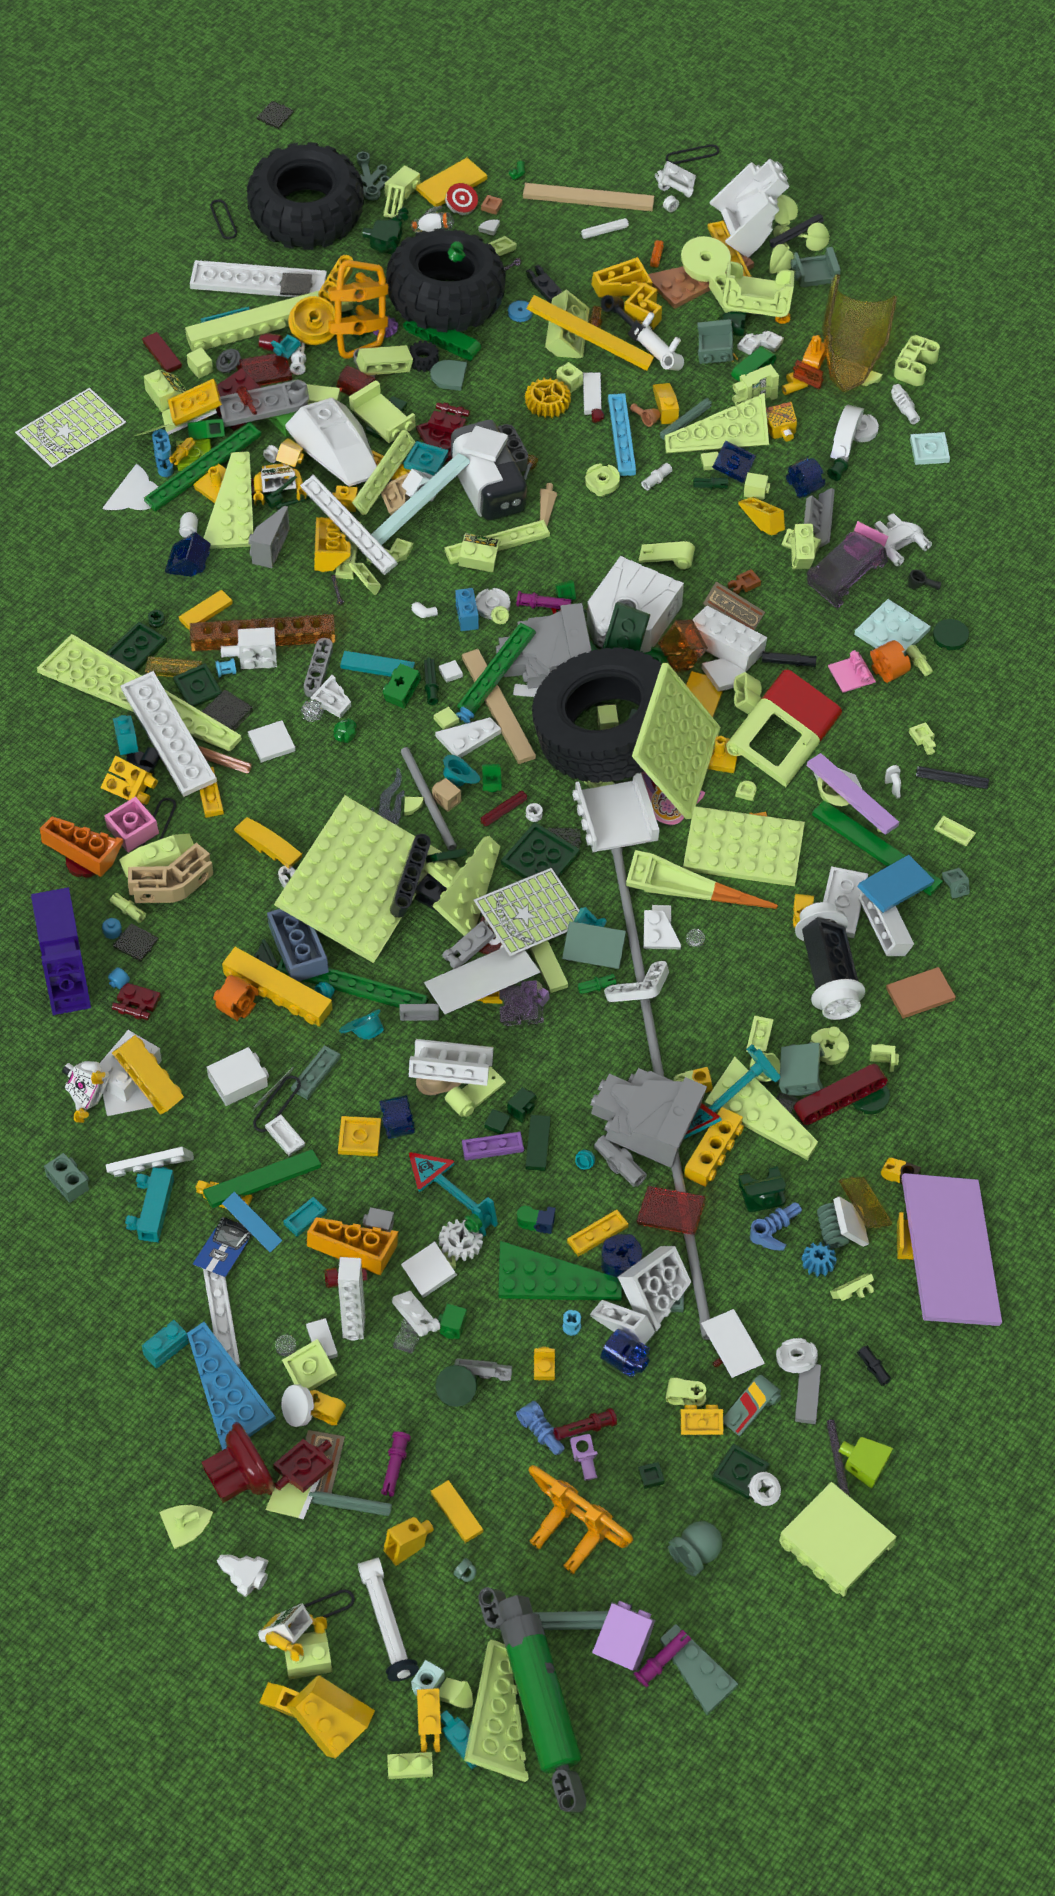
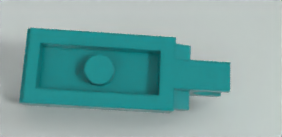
[440,1710,477,1769]

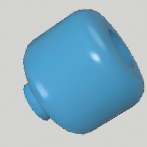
[102,918,122,939]
[108,967,130,989]

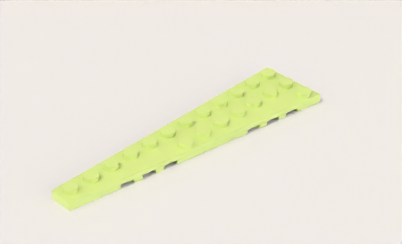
[37,634,242,751]

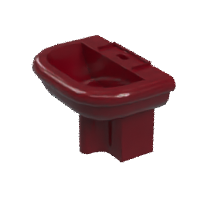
[202,1422,274,1503]

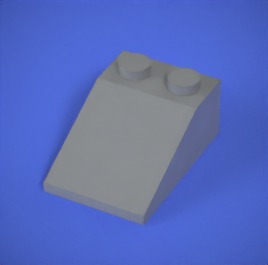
[248,506,290,568]

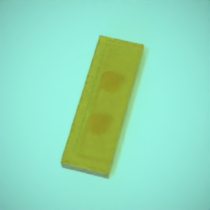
[145,656,202,677]

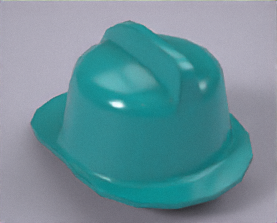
[443,755,480,786]
[339,1009,384,1039]

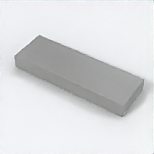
[795,1364,821,1424]

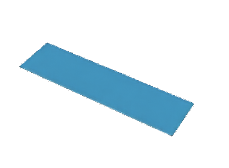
[222,1192,283,1252]

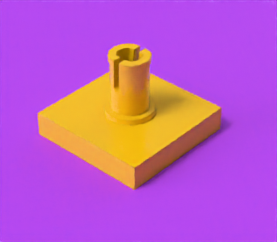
[193,464,226,503]
[708,736,738,773]

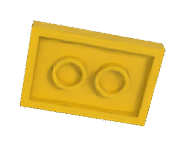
[168,378,222,426]

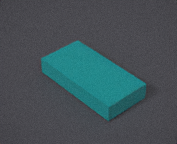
[283,1197,327,1237]

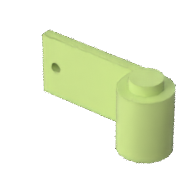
[639,541,695,569]
[445,1066,506,1117]

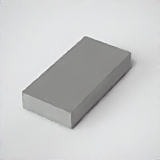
[400,1004,439,1021]

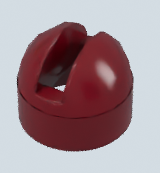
[592,409,604,423]

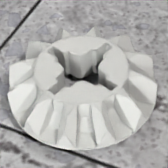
[748,1472,781,1506]

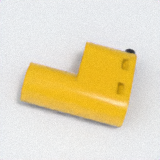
[782,370,809,395]

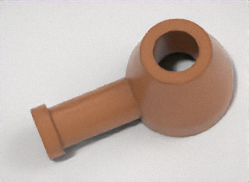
[630,403,661,427]

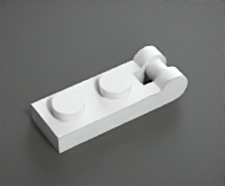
[392,1291,440,1337]

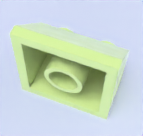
[285,1630,332,1680]

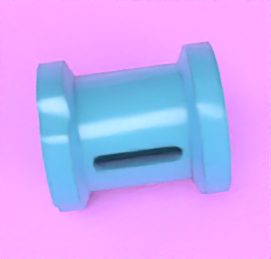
[215,658,236,677]
[563,1310,581,1336]

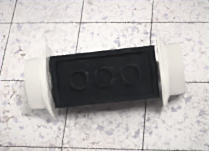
[795,902,865,1020]

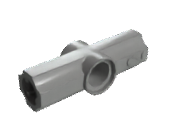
[594,1135,647,1187]

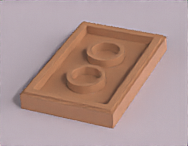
[886,967,956,1019]

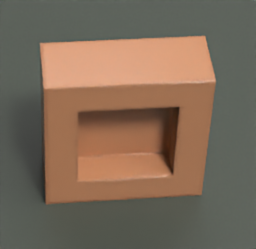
[481,195,503,215]

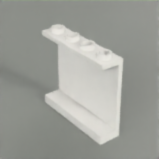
[572,773,659,852]

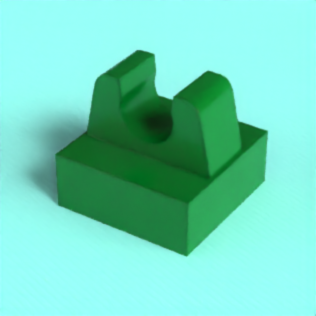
[555,580,576,600]

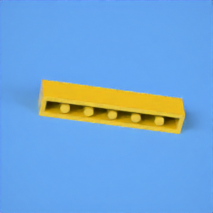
[222,947,333,1027]

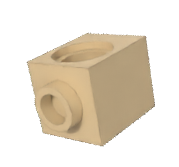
[432,778,461,812]

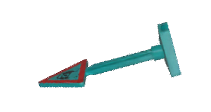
[684,1044,781,1139]
[409,1152,498,1237]

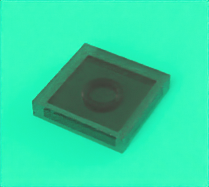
[202,690,253,731]

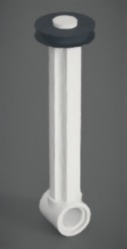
[358,1558,419,1681]

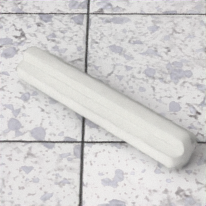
[581,218,629,239]

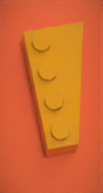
[307,1217,398,1276]

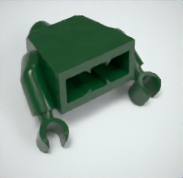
[362,207,409,255]

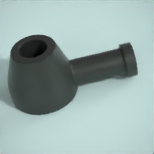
[908,569,941,590]

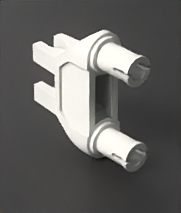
[874,513,932,566]

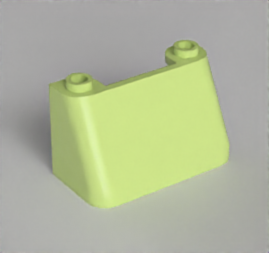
[723,261,794,317]

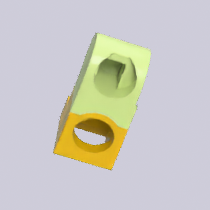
[673,1067,713,1093]

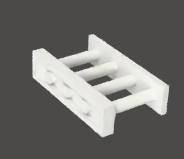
[409,1039,494,1086]

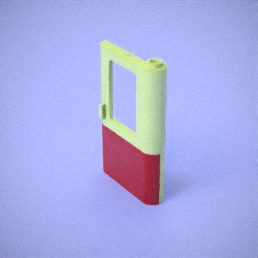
[726,670,842,787]

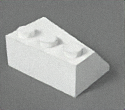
[618,1246,691,1331]

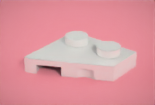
[311,675,351,718]
[644,910,681,950]

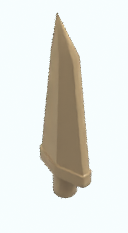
[540,483,557,526]

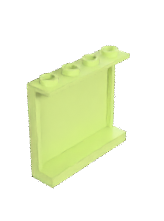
[779,1482,896,1597]

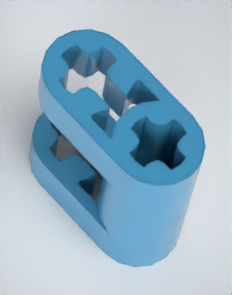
[152,429,173,477]

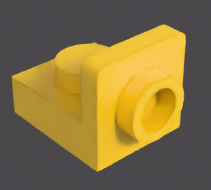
[534,1347,555,1380]

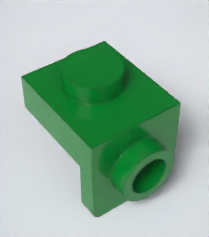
[482,764,502,792]

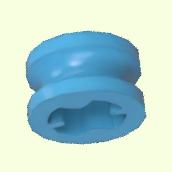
[456,707,474,723]

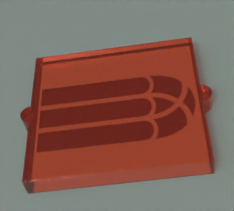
[793,360,824,389]

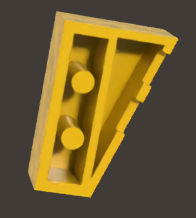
[591,257,653,297]

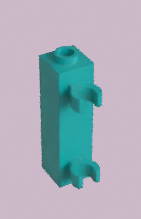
[125,1167,174,1243]

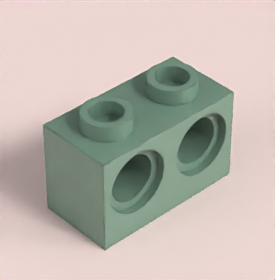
[44,1153,89,1203]

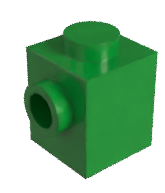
[438,1304,467,1339]

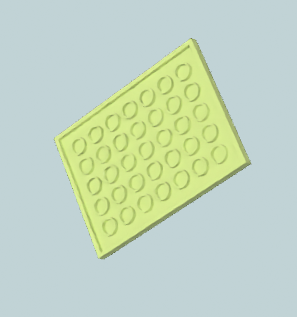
[274,796,441,963]

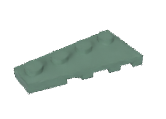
[660,1624,738,1716]

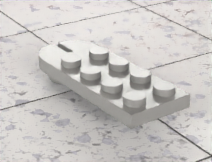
[219,380,309,427]

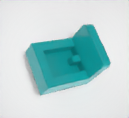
[271,335,301,359]
[573,907,607,927]

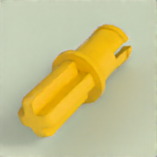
[169,437,195,465]

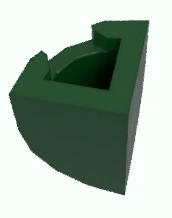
[719,311,746,336]

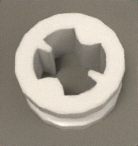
[663,195,679,213]
[263,445,278,463]
[526,803,543,822]

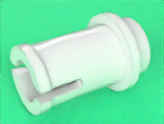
[655,170,670,191]

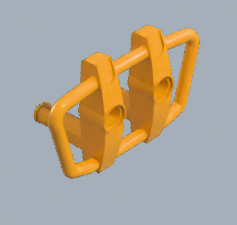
[328,260,388,359]
[528,1465,633,1574]

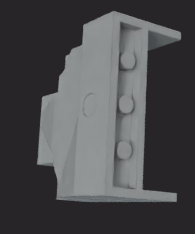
[496,603,591,689]
[590,1068,707,1168]

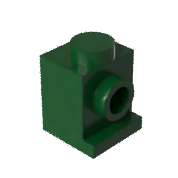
[507,1087,537,1124]

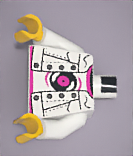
[62,1061,111,1123]

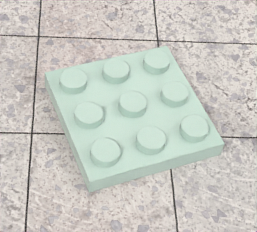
[855,599,931,655]

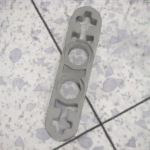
[304,638,333,698]

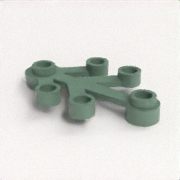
[357,152,390,200]

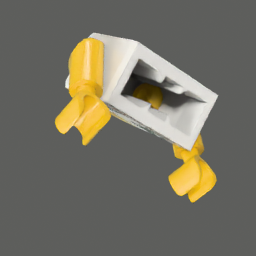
[253,463,307,505]
[258,1603,327,1661]

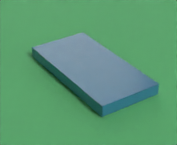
[857,855,934,913]

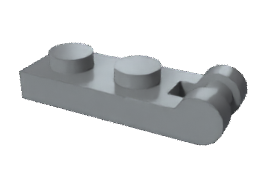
[442,921,495,969]

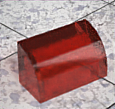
[336,365,375,396]

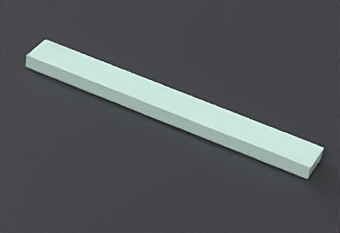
[359,453,470,553]

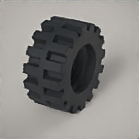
[409,341,439,372]

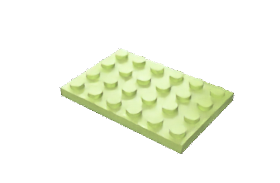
[683,806,805,887]

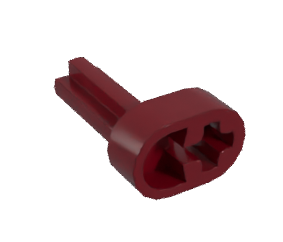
[324,1268,367,1288]

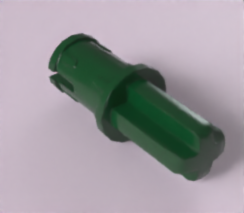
[693,476,728,490]

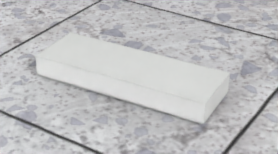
[583,373,601,415]

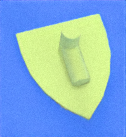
[159,1505,213,1549]

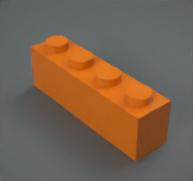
[40,816,123,877]

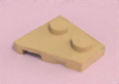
[381,473,409,515]

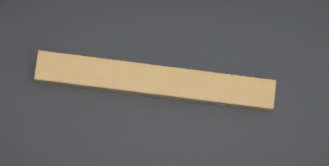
[523,183,654,211]
[462,649,536,764]

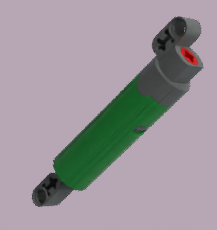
[478,1587,586,1813]

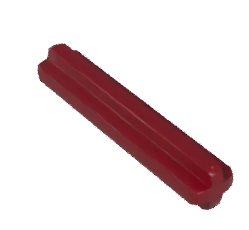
[480,790,527,826]

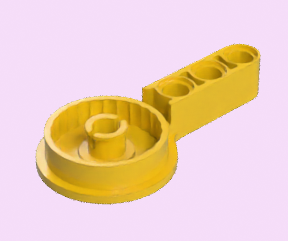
[289,255,353,345]

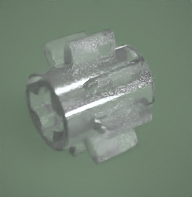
[301,699,324,722]

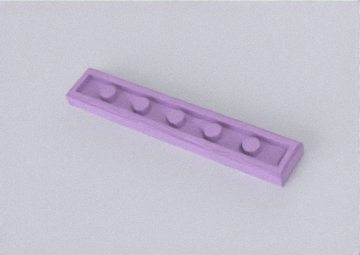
[807,753,899,835]

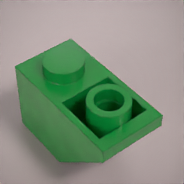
[187,419,225,440]

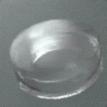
[275,1334,296,1356]

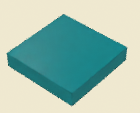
[404,441,449,476]

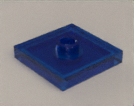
[712,440,756,483]

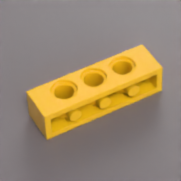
[684,1107,744,1187]

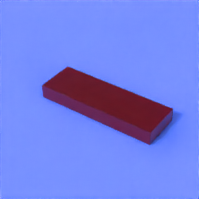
[142,332,182,373]

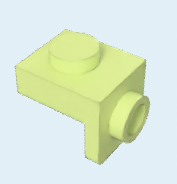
[870,1044,899,1072]

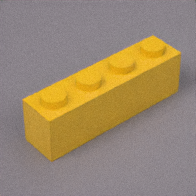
[112,1035,184,1115]

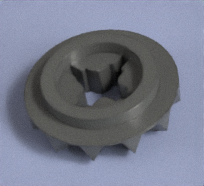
[216,349,242,374]

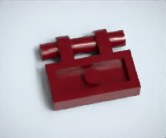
[428,402,470,433]
[112,983,161,1020]

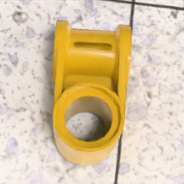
[793,894,814,927]
[310,1390,346,1425]

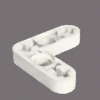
[604,961,669,1002]

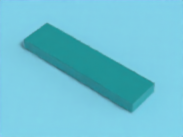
[340,651,415,677]

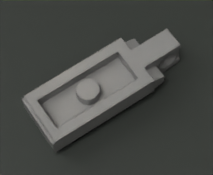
[454,1358,512,1381]

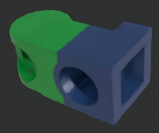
[517,1206,556,1234]

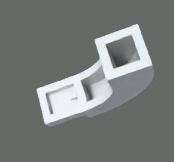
[830,405,864,462]

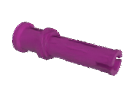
[516,591,571,609]
[381,1431,411,1497]
[633,1630,692,1688]

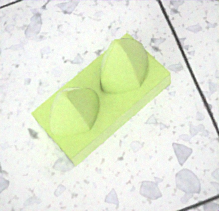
[387,1752,433,1779]

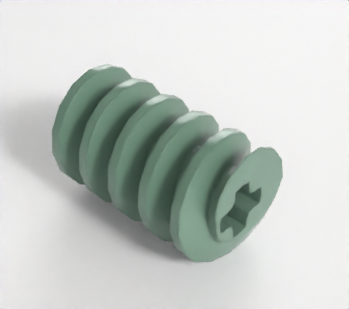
[817,1203,849,1249]

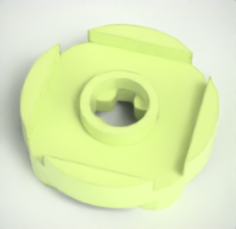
[585,464,620,496]
[811,1027,849,1065]

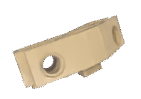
[128,843,213,903]

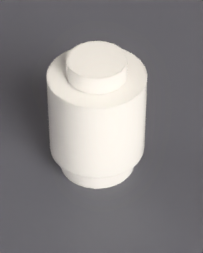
[179,512,198,538]

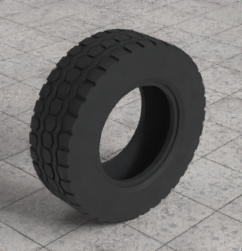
[532,648,662,783]

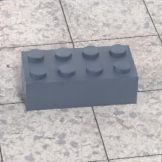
[267,909,329,982]

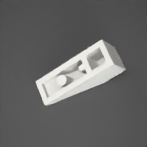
[590,1300,655,1347]

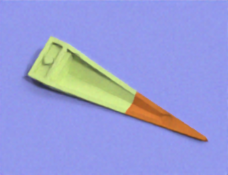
[626,850,778,909]

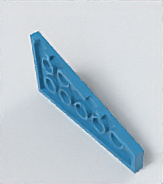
[187,1322,275,1450]

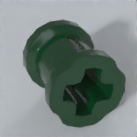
[827,458,849,481]

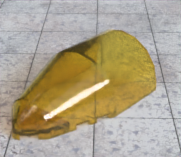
[822,274,897,392]

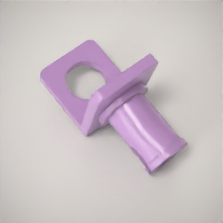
[570,1434,598,1481]

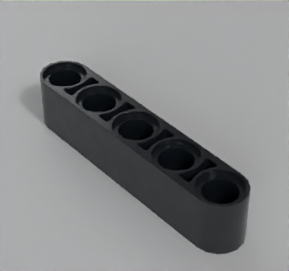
[390,834,431,918]

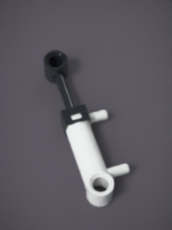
[601,295,684,371]

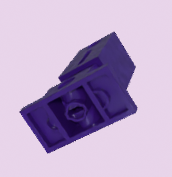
[31,887,91,1015]

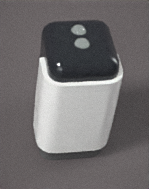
[451,420,528,521]

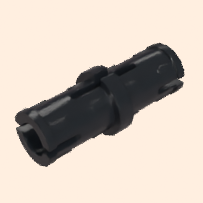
[857,1345,892,1386]

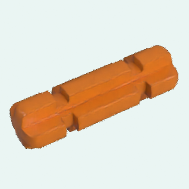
[650,240,664,268]

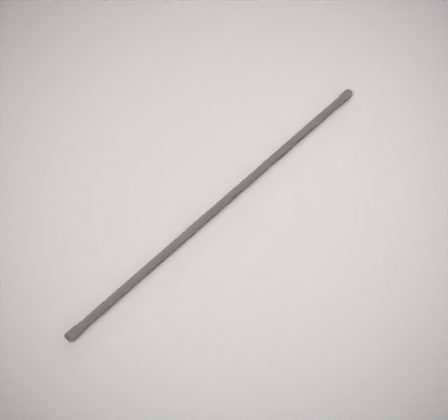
[611,847,711,1340]

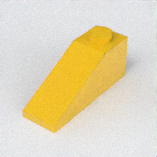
[653,383,679,425]
[738,497,785,535]

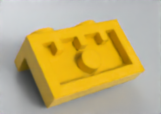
[680,1405,723,1435]

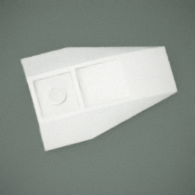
[285,398,377,486]

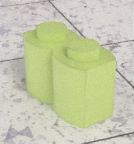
[734,672,762,715]

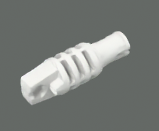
[891,384,920,424]

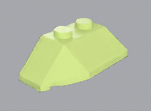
[119,834,194,878]

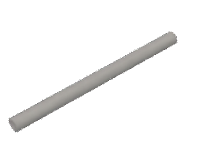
[400,747,457,851]

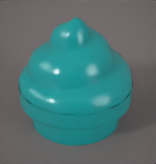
[314,982,335,999]
[575,1150,595,1170]

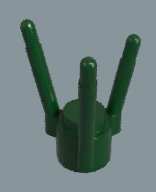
[265,476,310,510]

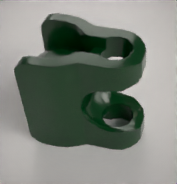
[738,1166,786,1212]

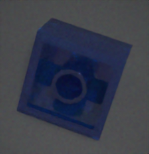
[165,532,211,577]

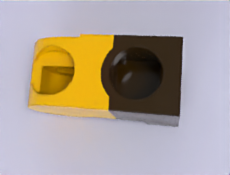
[881,1158,921,1184]

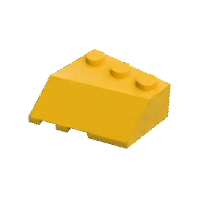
[286,1675,375,1758]

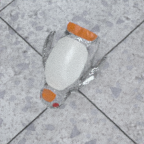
[411,206,454,233]

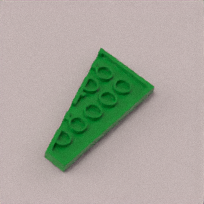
[499,1241,622,1301]

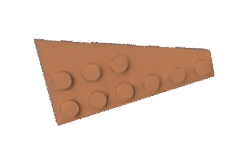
[648,254,754,309]

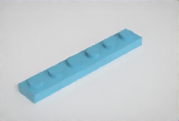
[608,394,636,476]

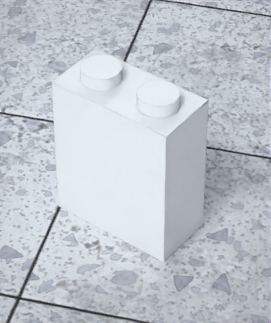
[207,1047,269,1106]

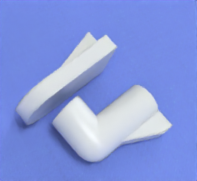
[885,765,901,799]

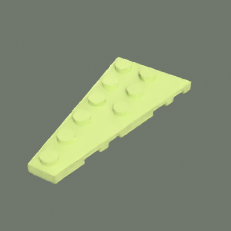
[664,393,769,454]
[201,452,254,549]
[432,836,501,936]
[705,1057,818,1160]
[464,1639,528,1782]

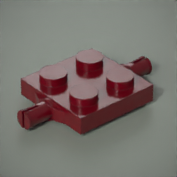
[273,1439,333,1493]

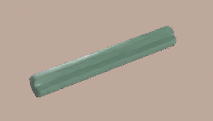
[660,398,712,441]
[309,1491,392,1516]

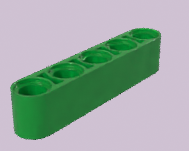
[403,320,481,361]

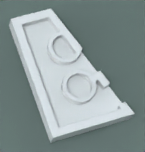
[435,718,501,758]

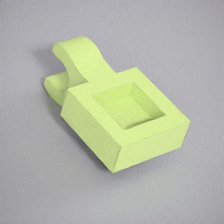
[909,722,936,755]

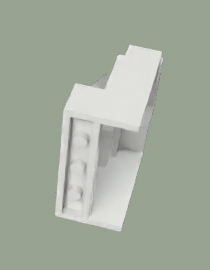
[709,159,790,258]

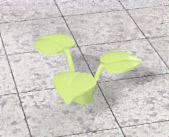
[769,195,830,273]

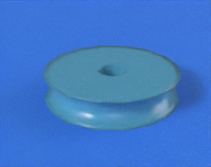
[508,300,533,322]

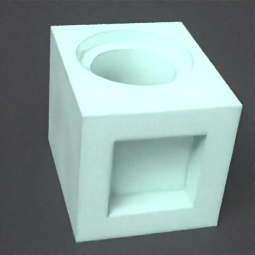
[412,1660,445,1695]

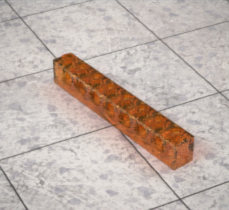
[190,614,335,651]

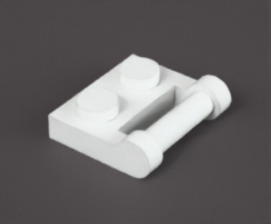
[660,161,696,198]

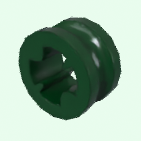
[148,610,165,628]

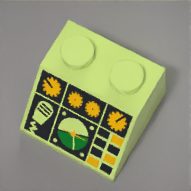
[144,370,187,412]
[459,533,500,572]

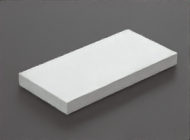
[823,866,868,938]

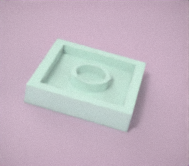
[910,432,950,465]

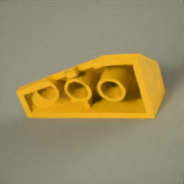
[314,517,351,572]

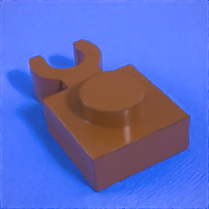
[728,569,761,594]

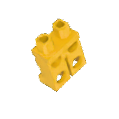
[101,756,158,805]

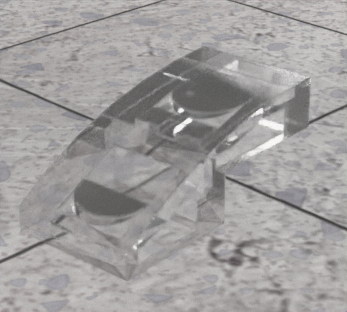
[393,1318,420,1354]

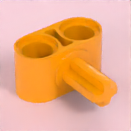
[802,335,829,370]

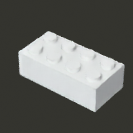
[685,606,767,672]

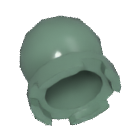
[668,1521,723,1576]

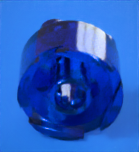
[786,456,826,498]
[379,1095,415,1139]
[601,1234,643,1278]

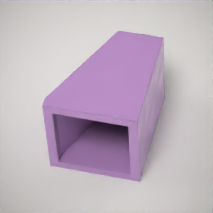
[592,1601,655,1670]

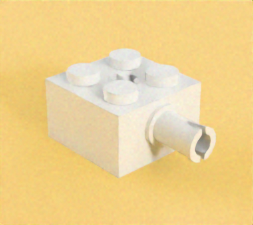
[221,627,277,669]

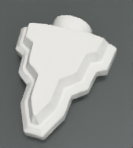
[217,1555,268,1597]

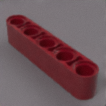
[794,1064,888,1125]

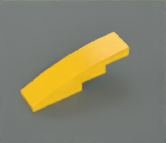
[234,817,302,869]

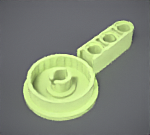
[681,236,742,313]

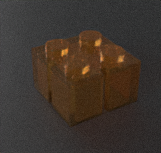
[658,619,708,671]

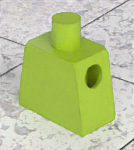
[838,1437,893,1489]

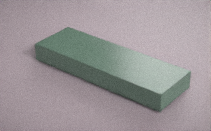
[291,1045,341,1100]

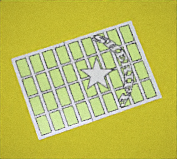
[15,388,126,467]
[473,868,579,956]

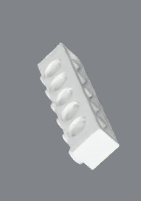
[338,1257,365,1341]

